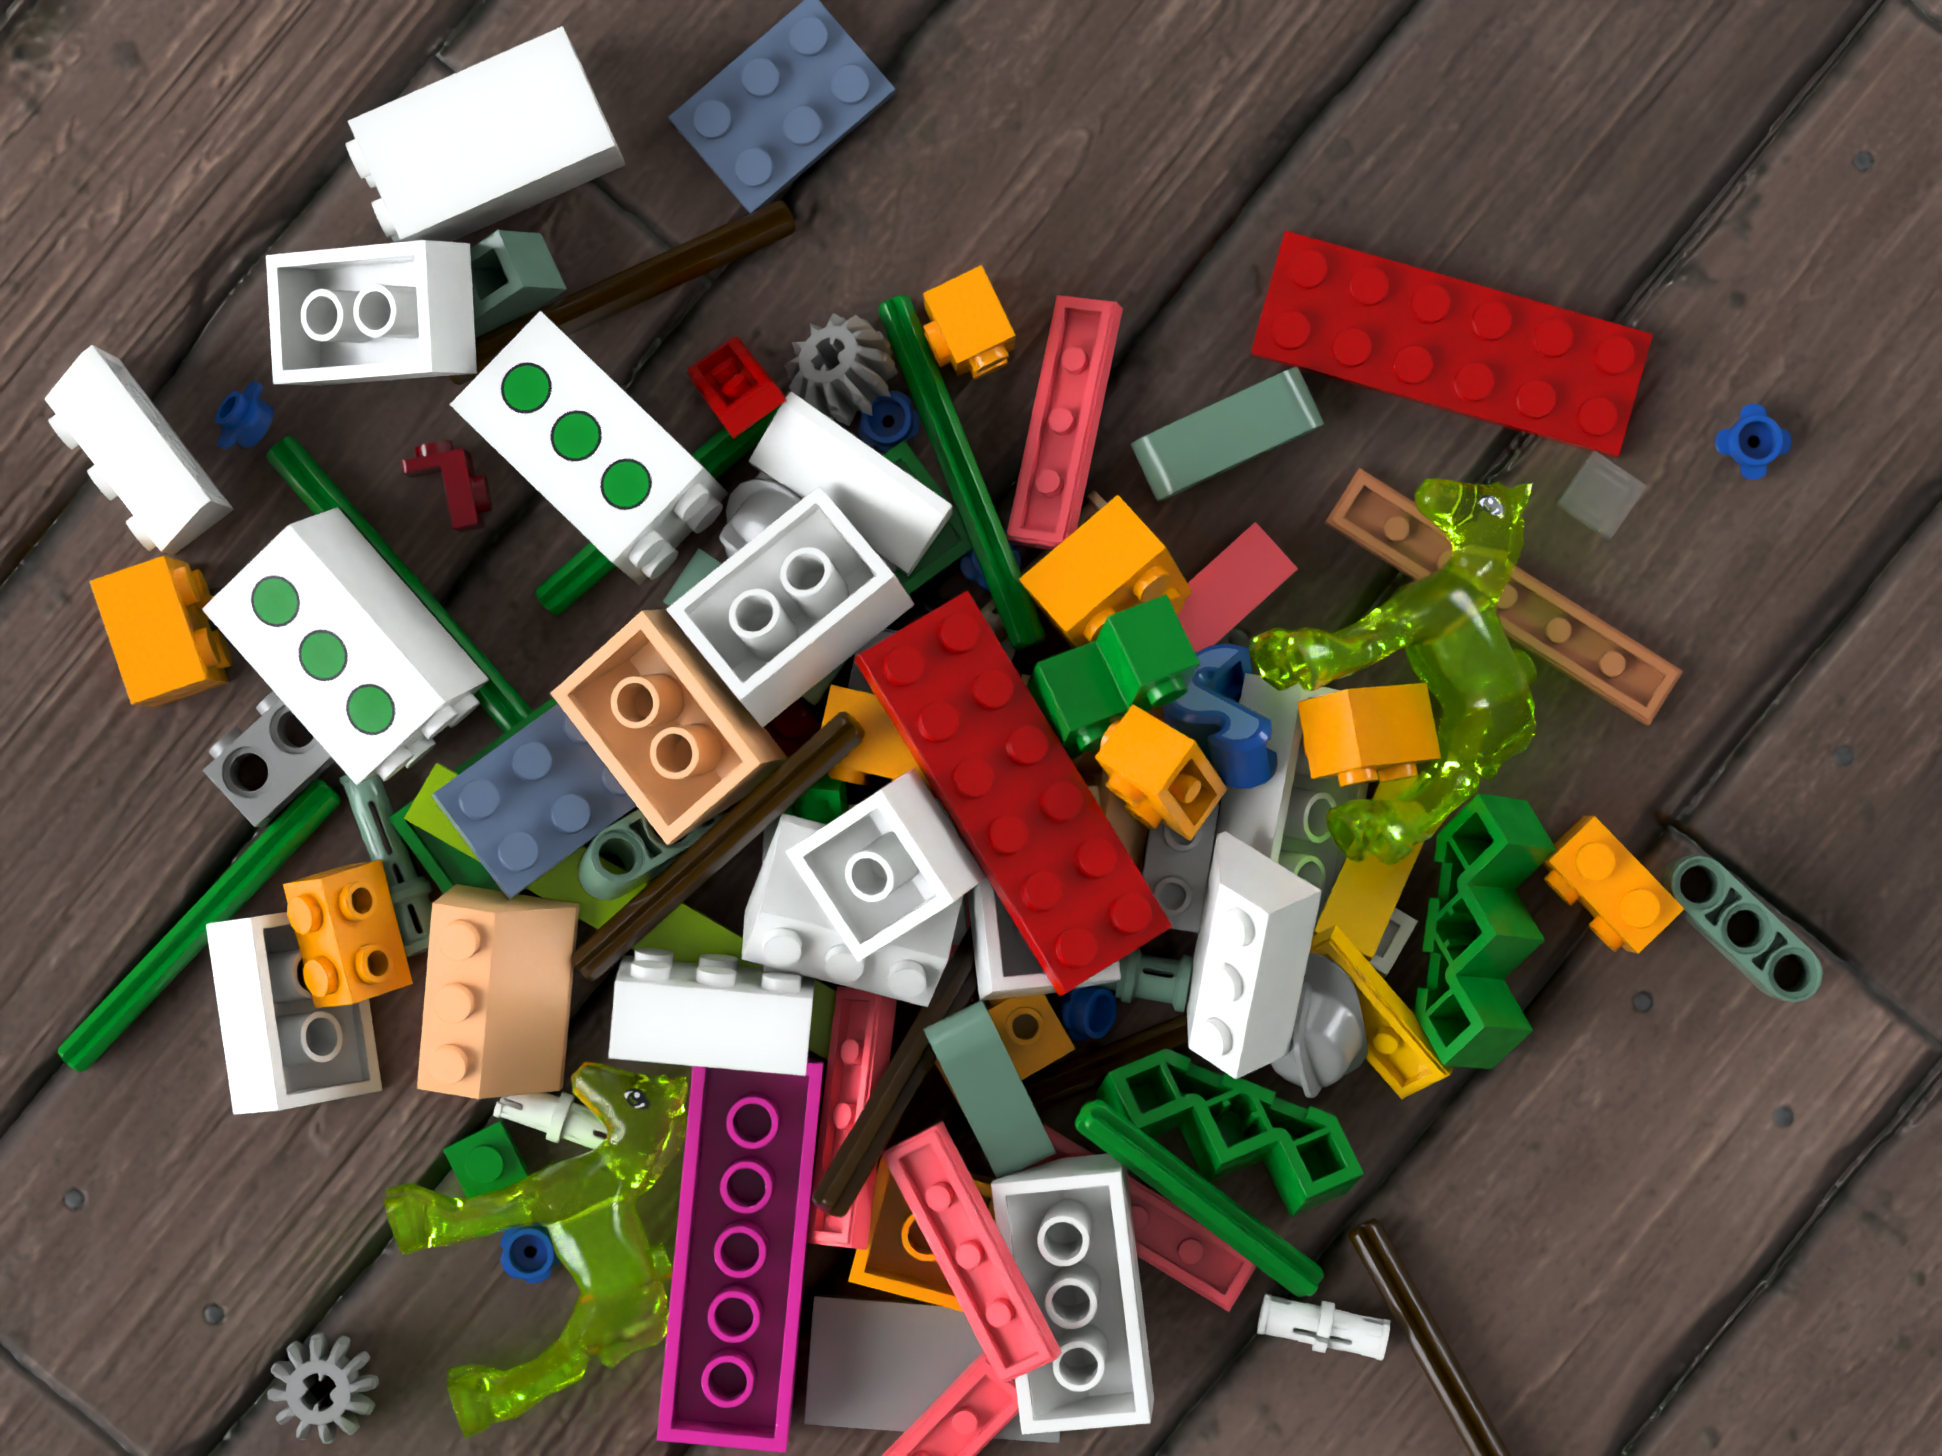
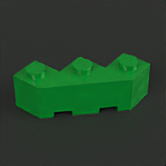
[1026,594,1200,760]
[1414,793,1557,1069]
[1096,1049,1364,1218]

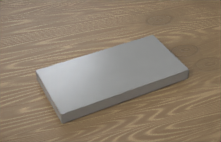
[804,1294,1060,1443]

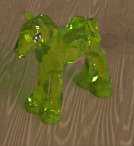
[1249,478,1537,866]
[383,1061,688,1439]

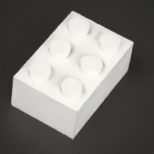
[266,240,477,386]
[609,948,814,1076]

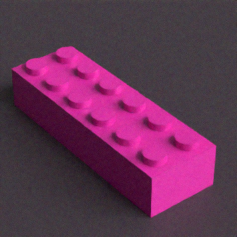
[656,1058,826,1453]

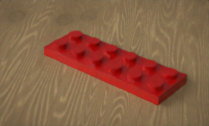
[1249,230,1653,458]
[854,590,1173,996]

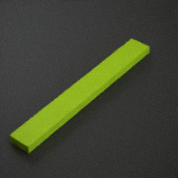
[404,762,836,1060]

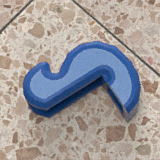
[1162,643,1278,789]

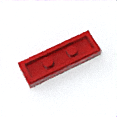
[686,336,787,438]

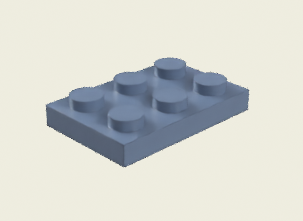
[668,0,896,213]
[432,704,637,900]

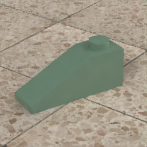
[385,230,566,381]

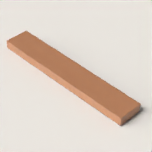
[1324,468,1683,725]

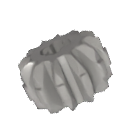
[784,313,898,426]
[267,1332,379,1444]

